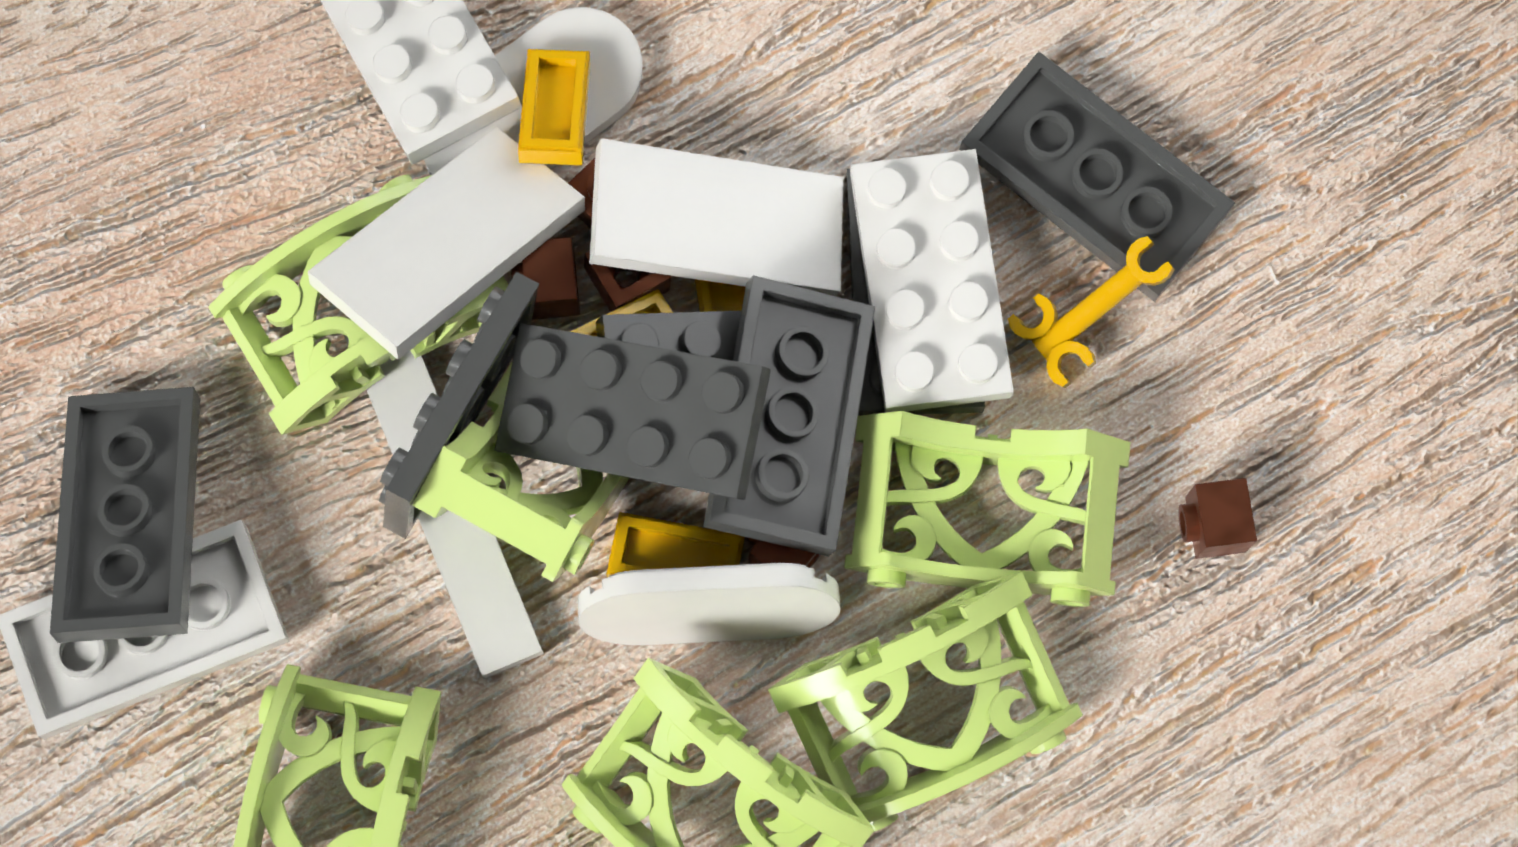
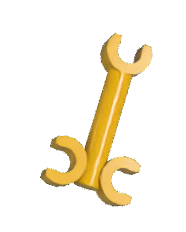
[1007,236,1175,388]

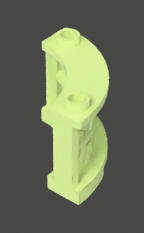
[208,175,508,435]
[412,362,629,582]
[844,411,1131,607]
[768,571,1083,832]
[561,658,875,847]
[233,664,441,847]

